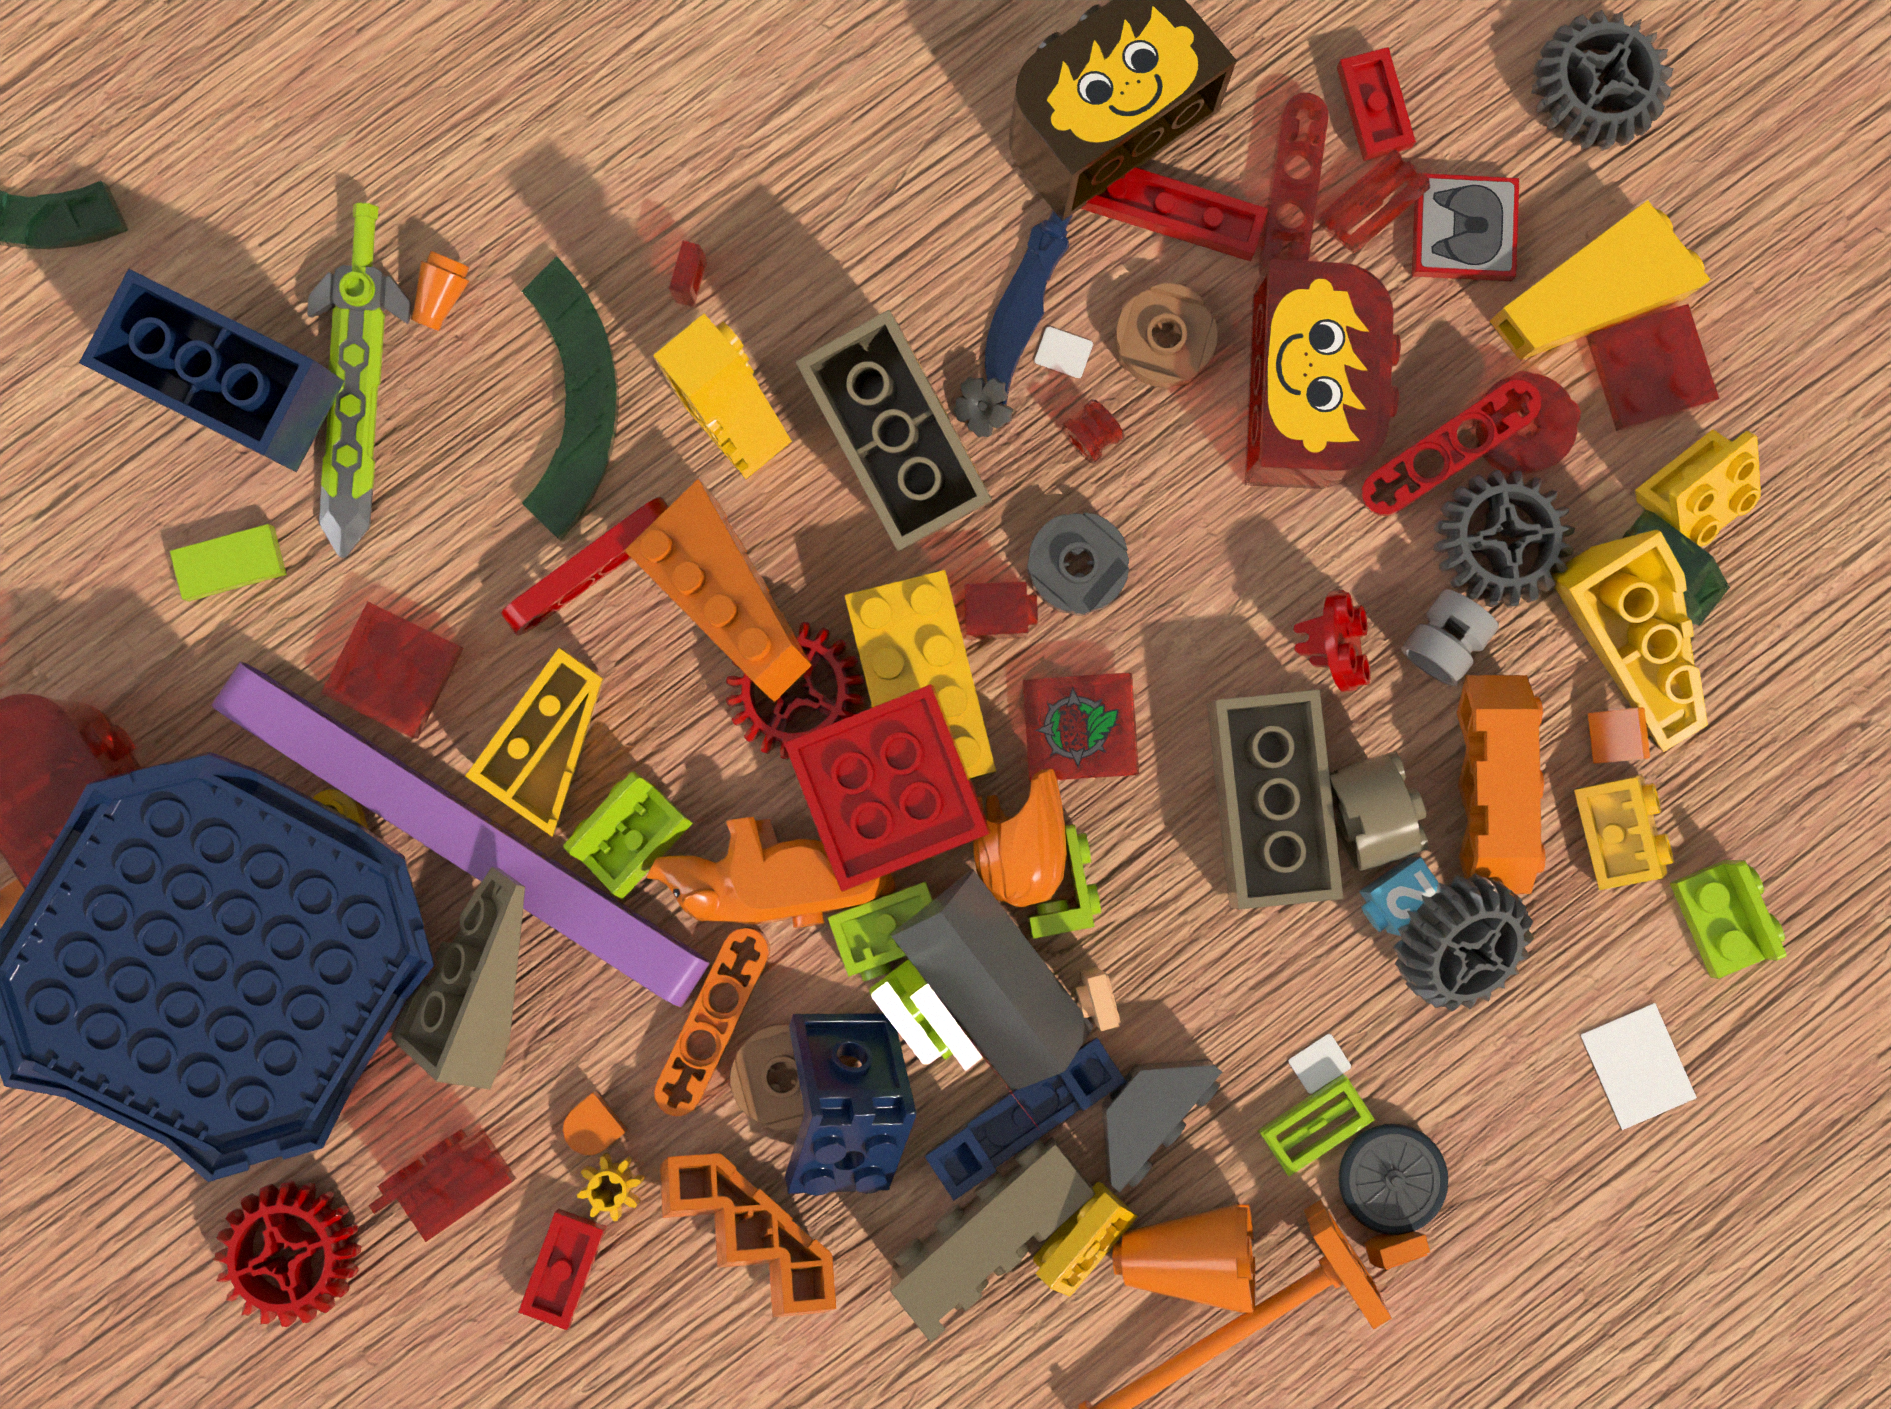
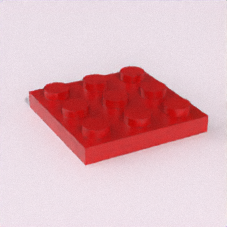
[784,684,991,892]

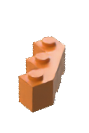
[1456,675,1546,894]
[660,1153,836,1317]

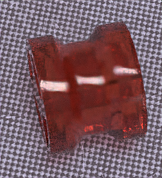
[1061,399,1125,464]

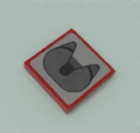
[1412,173,1519,282]

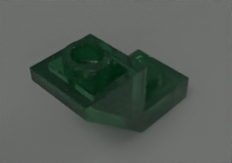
[1622,510,1730,626]

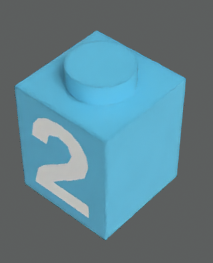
[1359,857,1439,936]

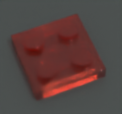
[1586,304,1719,431]
[321,601,464,739]

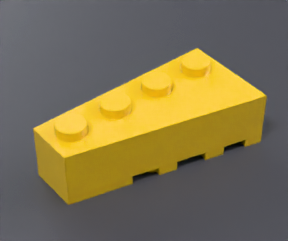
[653,313,792,479]

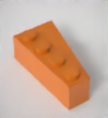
[624,479,812,702]

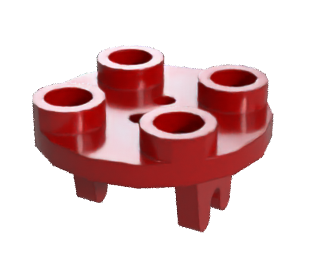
[1293,589,1371,692]

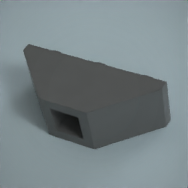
[1102,1059,1222,1193]

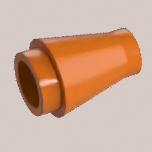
[410,251,470,331]

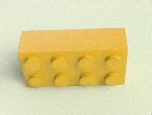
[844,570,996,779]

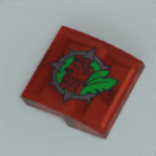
[1023,673,1139,782]

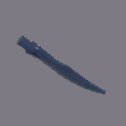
[985,210,1074,405]

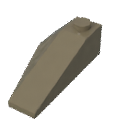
[391,867,525,1090]

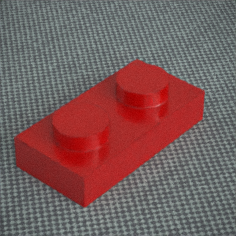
[1336,47,1416,161]
[518,1208,607,1330]

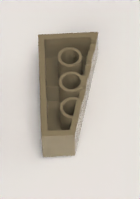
[890,1137,1095,1343]

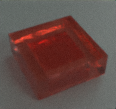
[669,240,707,307]

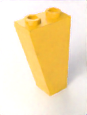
[1489,200,1711,360]

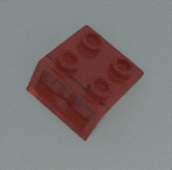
[368,1128,517,1242]

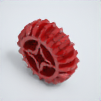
[726,622,864,760]
[213,1180,362,1327]

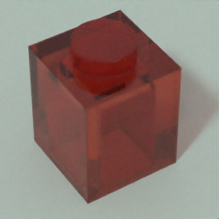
[964,582,1038,640]

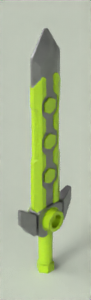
[307,203,411,558]

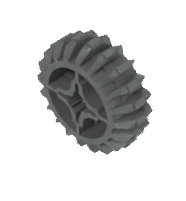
[1531,10,1674,151]
[1433,470,1576,608]
[1393,873,1534,1012]

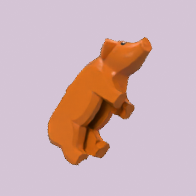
[647,817,895,928]

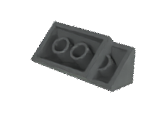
[890,869,1093,1091]

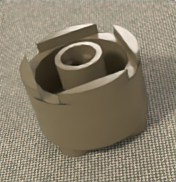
[1329,751,1428,871]

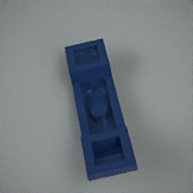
[924,1037,1126,1201]

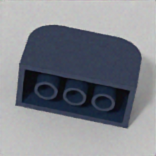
[79,269,344,473]

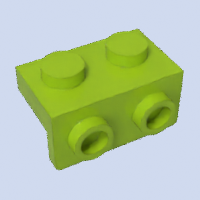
[563,771,693,900]

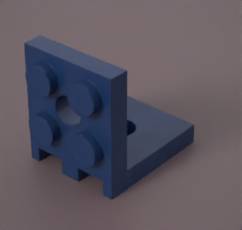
[785,1013,917,1196]

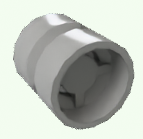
[1401,589,1499,686]

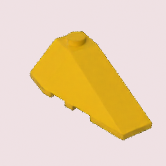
[1551,529,1708,752]

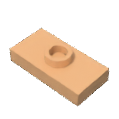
[1076,967,1121,1031]

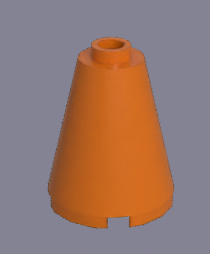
[1112,1204,1256,1313]

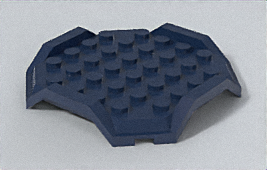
[0,752,434,1182]

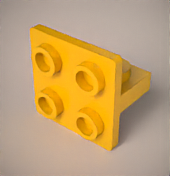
[1635,429,1761,557]

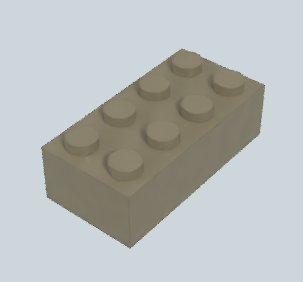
[1207,690,1343,910]

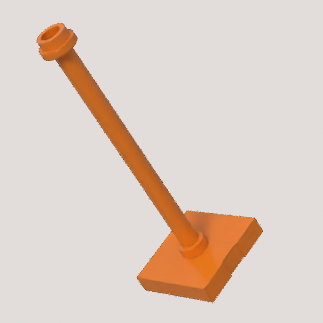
[1078,1199,1392,1409]

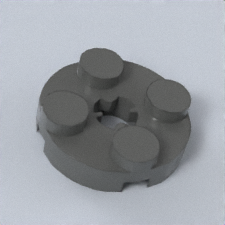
[1027,513,1129,616]

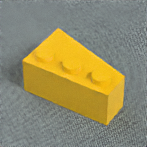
[465,648,604,837]

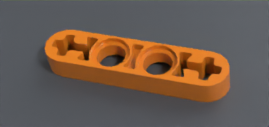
[654,927,771,1117]

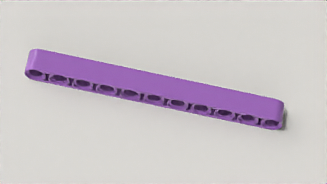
[211,662,710,1007]

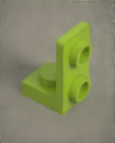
[1027,824,1101,939]

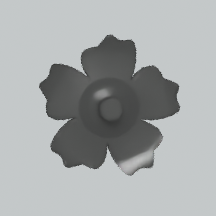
[954,376,1013,438]

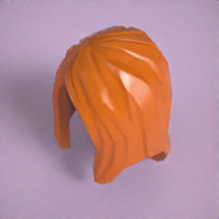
[973,768,1067,907]

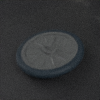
[1339,1124,1449,1235]

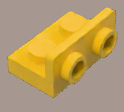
[1574,774,1674,890]
[1033,1182,1138,1297]

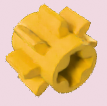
[577,1152,645,1221]

